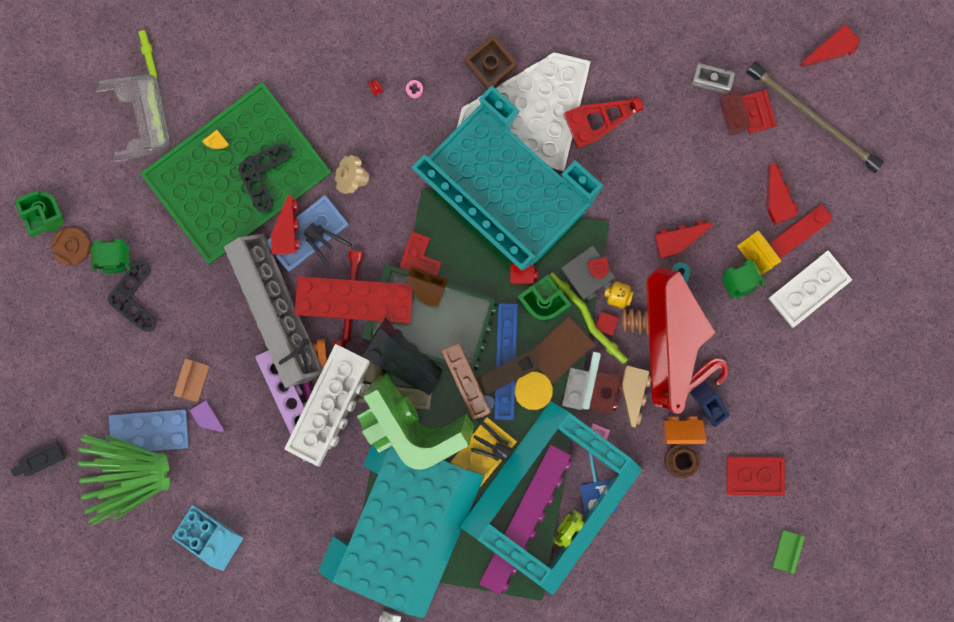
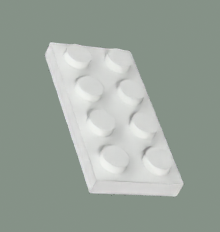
[768,251,852,328]

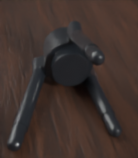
[303,223,352,266]
[471,418,511,461]

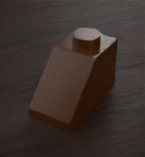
[407,267,448,307]

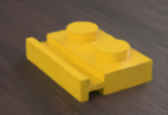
[737,230,781,275]

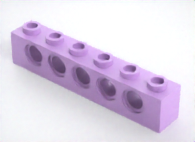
[255,350,307,462]

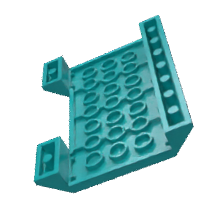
[411,86,604,271]
[318,445,485,618]

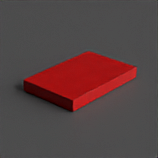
[726,457,785,496]

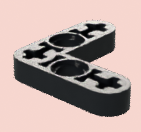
[238,144,291,213]
[108,261,157,332]

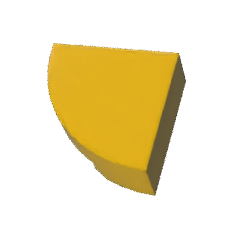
[202,130,229,149]

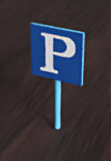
[580,452,618,516]

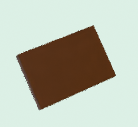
[531,316,595,384]

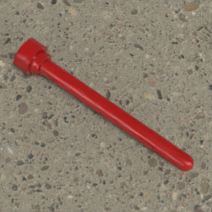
[342,251,364,343]

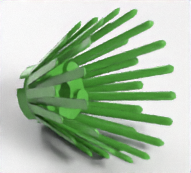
[78,434,170,526]

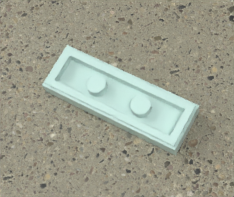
[582,352,601,410]

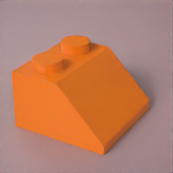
[663,417,706,444]

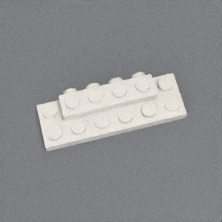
[285,344,371,467]

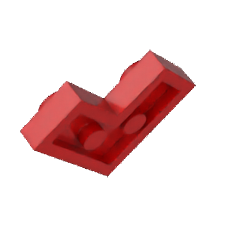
[399,232,442,275]

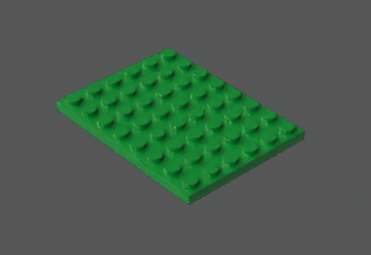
[140,82,332,265]

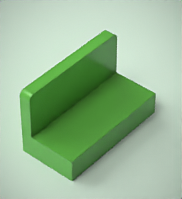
[772,530,805,574]

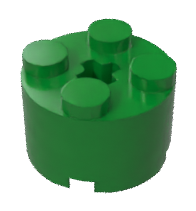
[91,239,131,274]
[721,260,766,300]

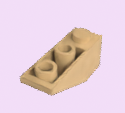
[621,366,651,428]

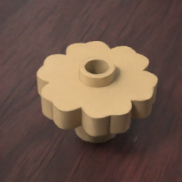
[335,155,369,194]

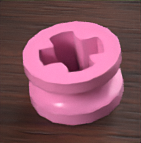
[406,80,423,98]

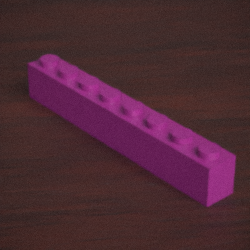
[479,445,572,595]

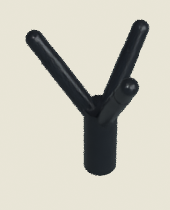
[279,339,310,372]

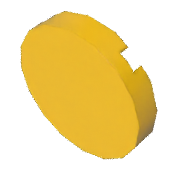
[515,372,553,410]

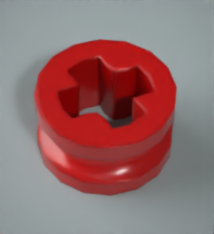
[367,78,384,97]

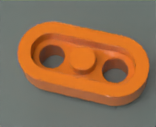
[313,339,328,368]

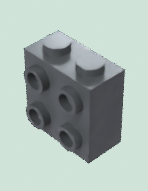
[560,246,615,301]

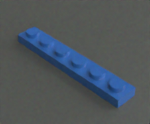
[494,303,518,420]

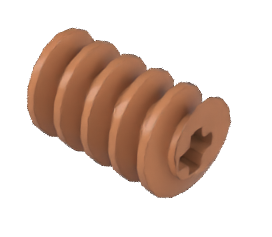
[621,308,649,335]

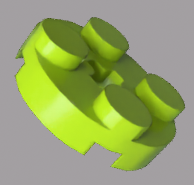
[553,510,584,548]

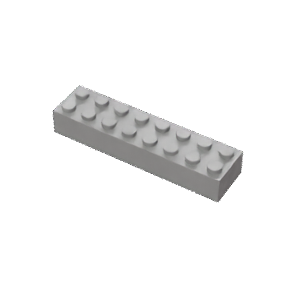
[224,234,323,388]

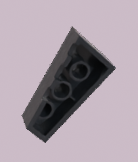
[362,317,443,395]

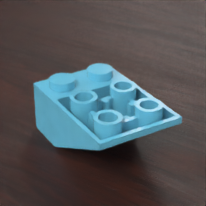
[172,505,244,571]

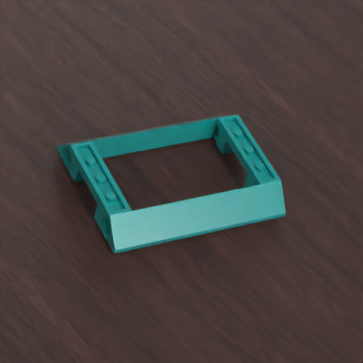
[459,401,643,595]

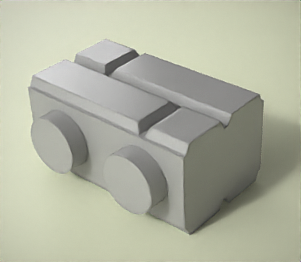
[691,63,735,95]
[561,368,590,410]

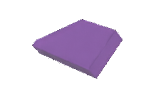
[190,400,225,432]

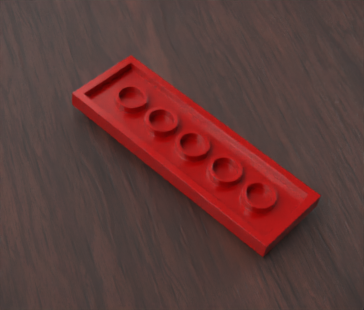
[294,276,413,324]

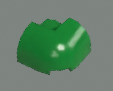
[14,191,64,238]
[517,275,571,320]

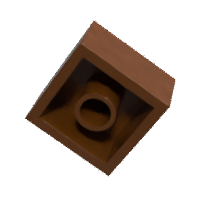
[464,35,518,90]

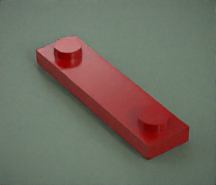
[769,204,833,259]

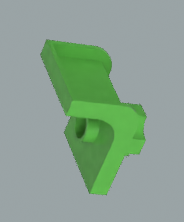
[357,372,475,470]

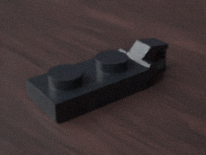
[10,441,66,477]

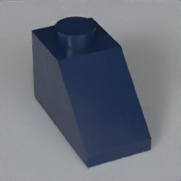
[690,381,730,427]

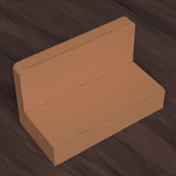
[173,359,209,402]

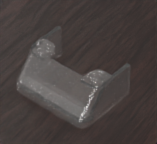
[95,74,170,162]

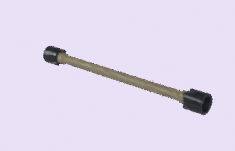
[746,61,884,173]

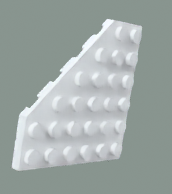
[457,53,591,172]

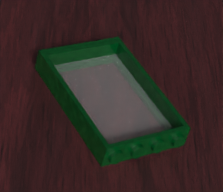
[362,264,498,371]

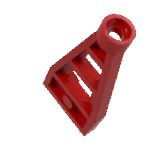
[563,96,643,149]

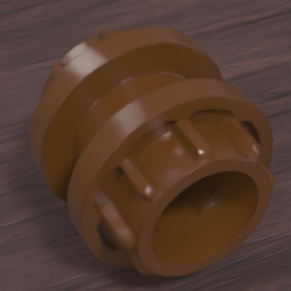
[664,444,700,478]

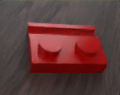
[738,90,777,134]

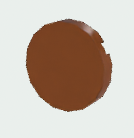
[52,227,91,265]

